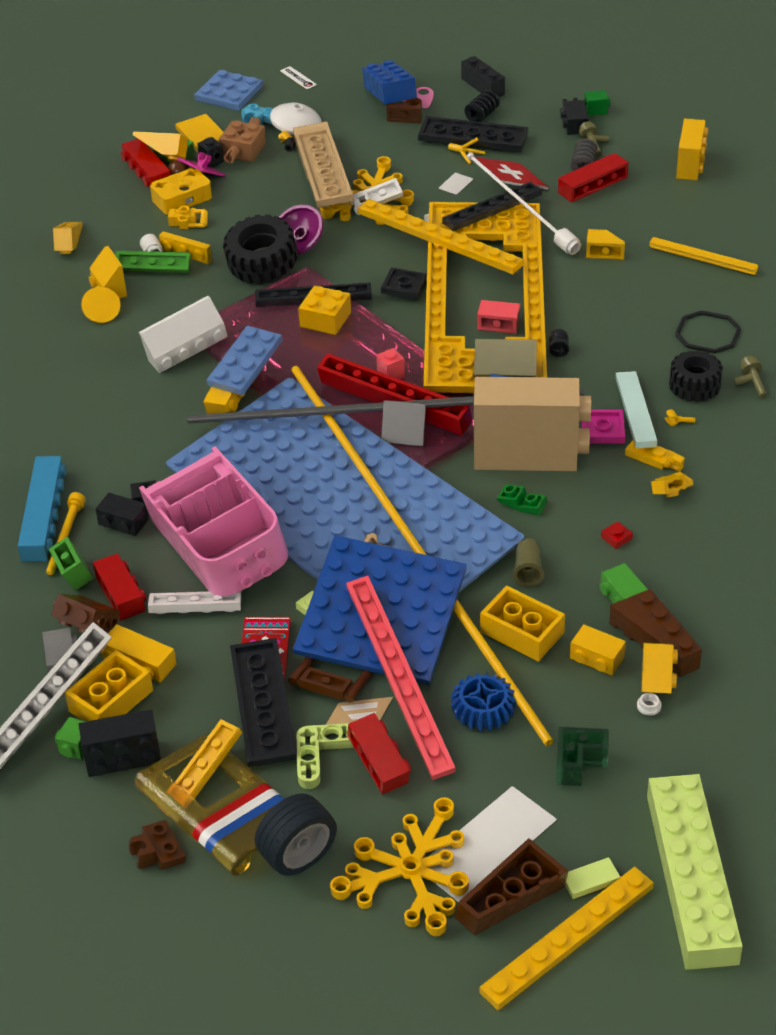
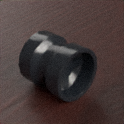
[549,329,569,357]

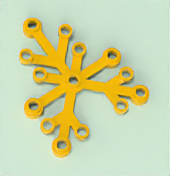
[320,156,414,225]
[330,798,469,936]

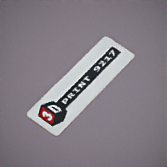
[280,66,317,89]

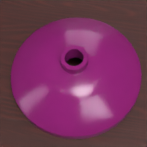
[279,204,324,255]

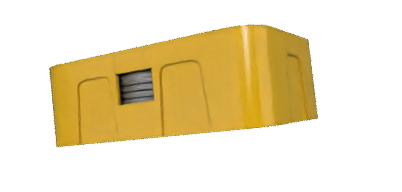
[150,168,212,214]

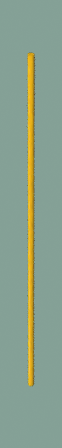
[291,366,554,746]

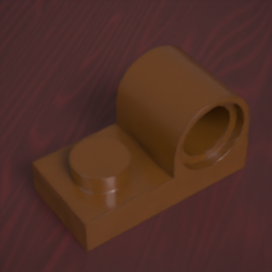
[386,98,422,124]

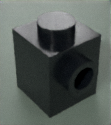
[197,137,224,167]

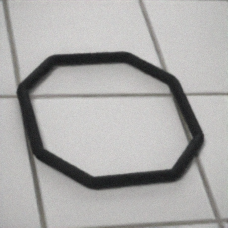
[675,311,741,353]

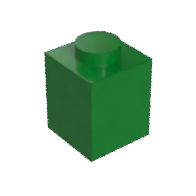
[584,90,611,116]

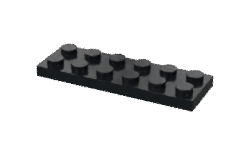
[418,116,528,152]
[230,638,297,768]

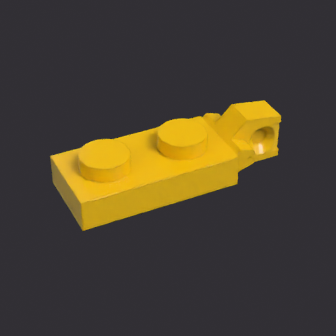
[625,440,685,472]

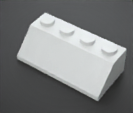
[139,296,228,373]

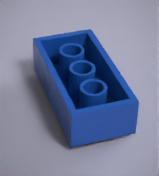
[362,60,417,104]

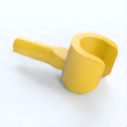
[665,409,696,426]

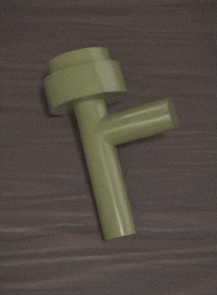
[579,121,609,157]
[734,355,767,399]

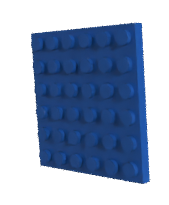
[293,535,467,686]

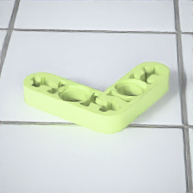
[296,723,354,789]

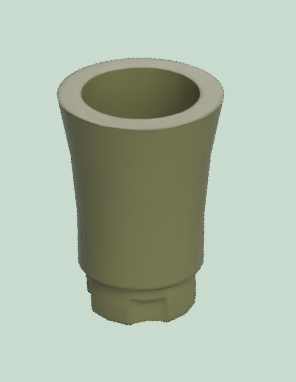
[513,538,545,587]

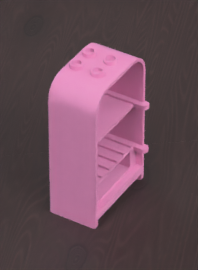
[139,446,289,596]

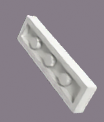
[148,591,241,614]

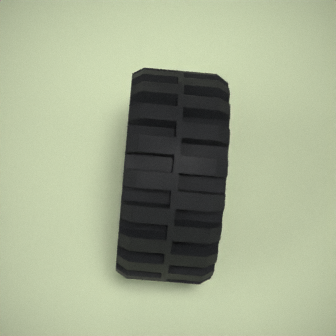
[223,214,298,284]

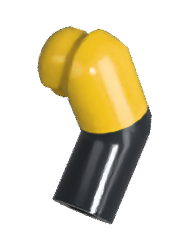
[278,131,295,152]

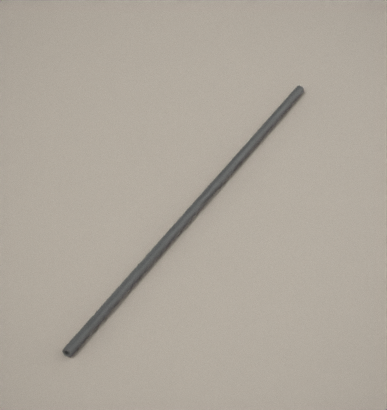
[187,389,584,424]

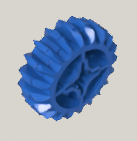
[451,672,516,732]

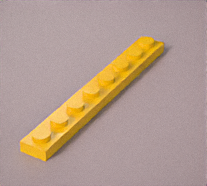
[479,866,654,1011]

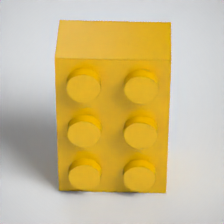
[676,118,708,180]
[480,585,565,662]
[64,650,153,721]

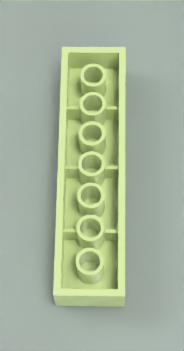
[647,774,743,970]

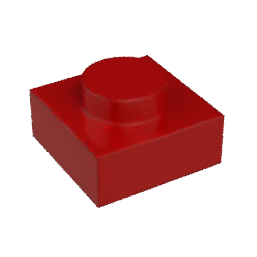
[601,521,633,549]

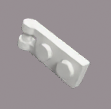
[350,178,403,215]

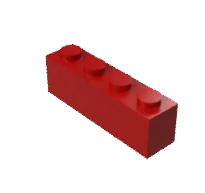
[120,139,171,189]
[558,153,629,203]

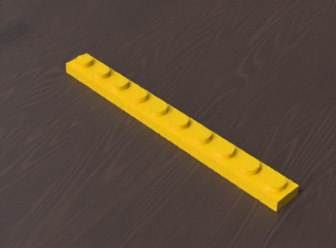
[358,199,524,275]

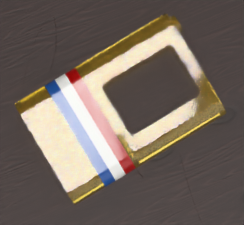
[135,734,285,876]

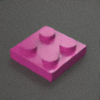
[581,409,625,444]

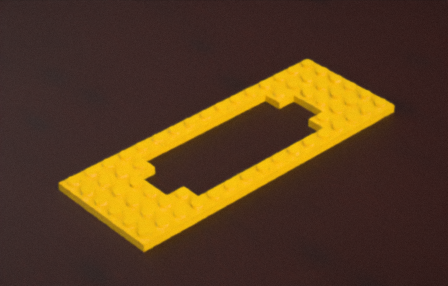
[423,202,547,394]

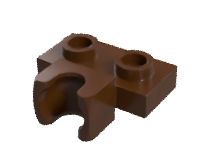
[129,820,186,870]

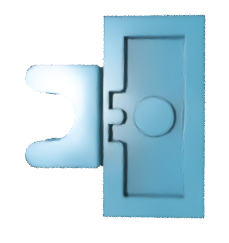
[241,104,273,125]

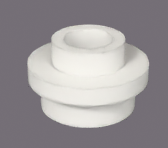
[637,693,661,716]

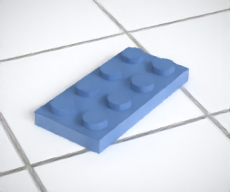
[206,326,283,396]

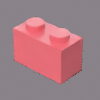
[477,300,520,334]

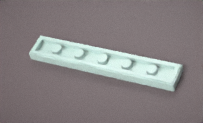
[615,371,657,448]

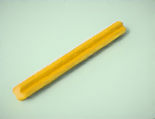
[650,237,759,275]

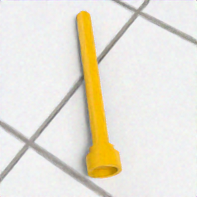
[46,492,86,576]

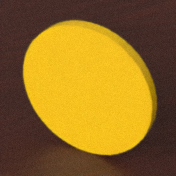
[81,287,121,324]

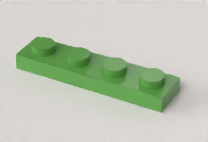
[115,251,191,273]

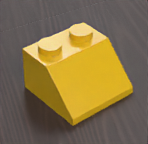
[88,246,127,299]

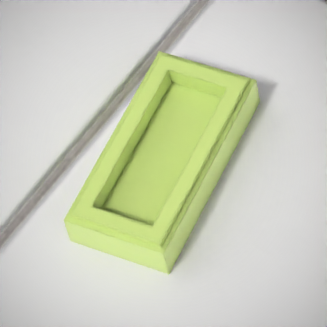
[565,857,620,899]

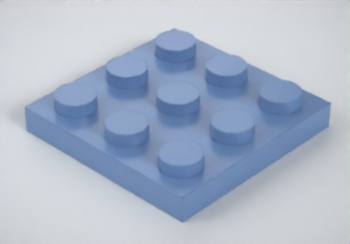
[194,70,263,111]

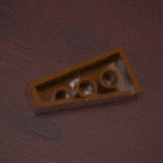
[609,589,702,677]
[455,838,569,935]

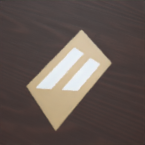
[326,697,393,725]

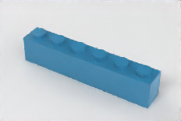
[18,456,67,562]

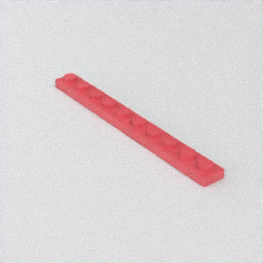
[346,576,456,781]

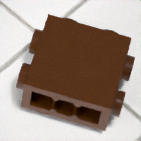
[51,594,119,633]

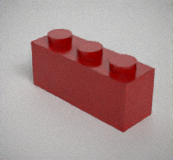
[92,553,147,621]
[347,713,411,795]

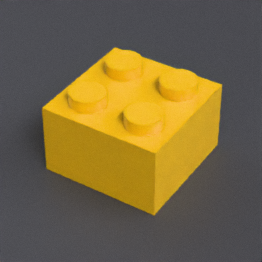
[298,285,351,335]

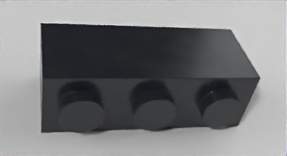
[461,56,505,98]

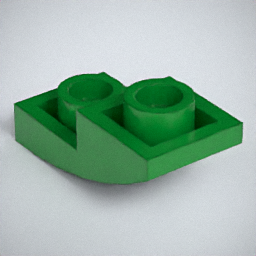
[497,484,548,515]

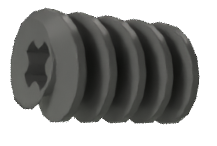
[570,139,597,171]

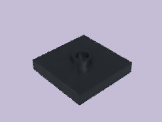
[381,267,427,300]

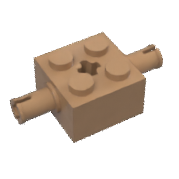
[219,117,266,163]

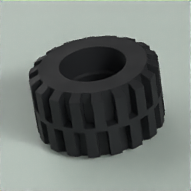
[669,350,723,402]

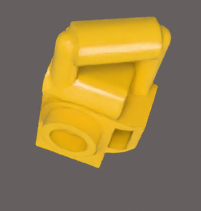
[168,206,208,229]
[651,472,694,497]

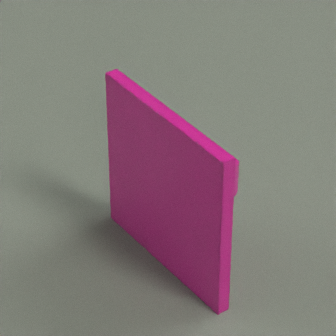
[177,152,225,177]

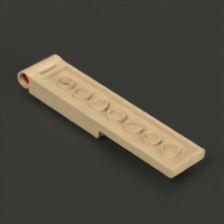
[293,121,354,208]

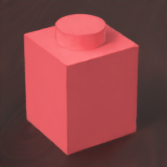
[376,348,405,379]

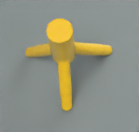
[448,138,486,164]

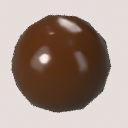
[168,160,190,175]

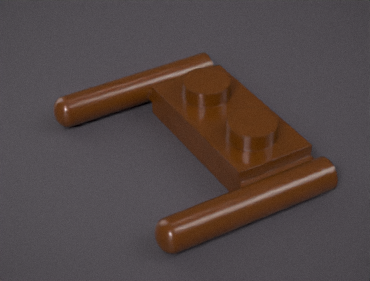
[288,657,373,703]

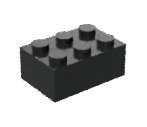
[78,709,162,777]

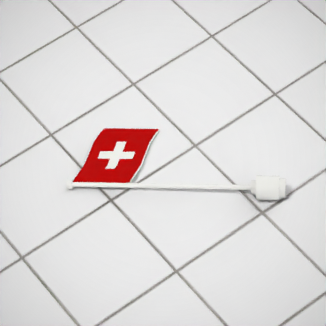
[467,152,581,255]

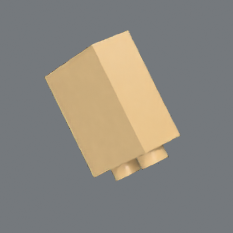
[474,377,591,471]

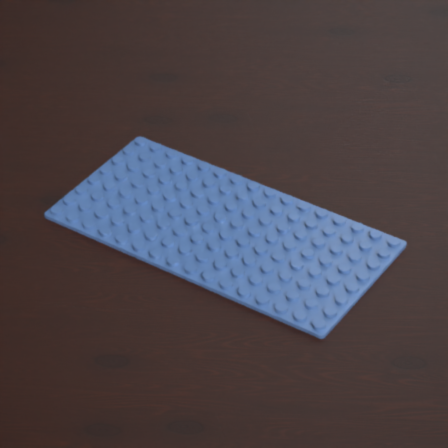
[166,378,524,592]

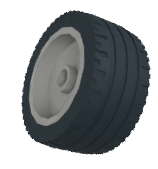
[254,793,337,876]

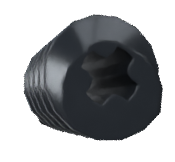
[464,90,500,122]

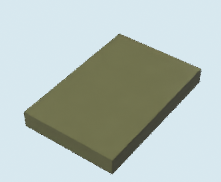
[474,339,537,378]

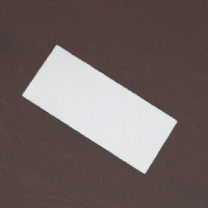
[428,786,557,902]

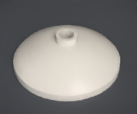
[270,102,322,135]

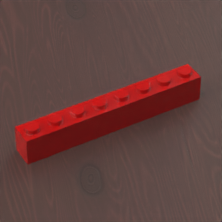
[317,353,473,436]

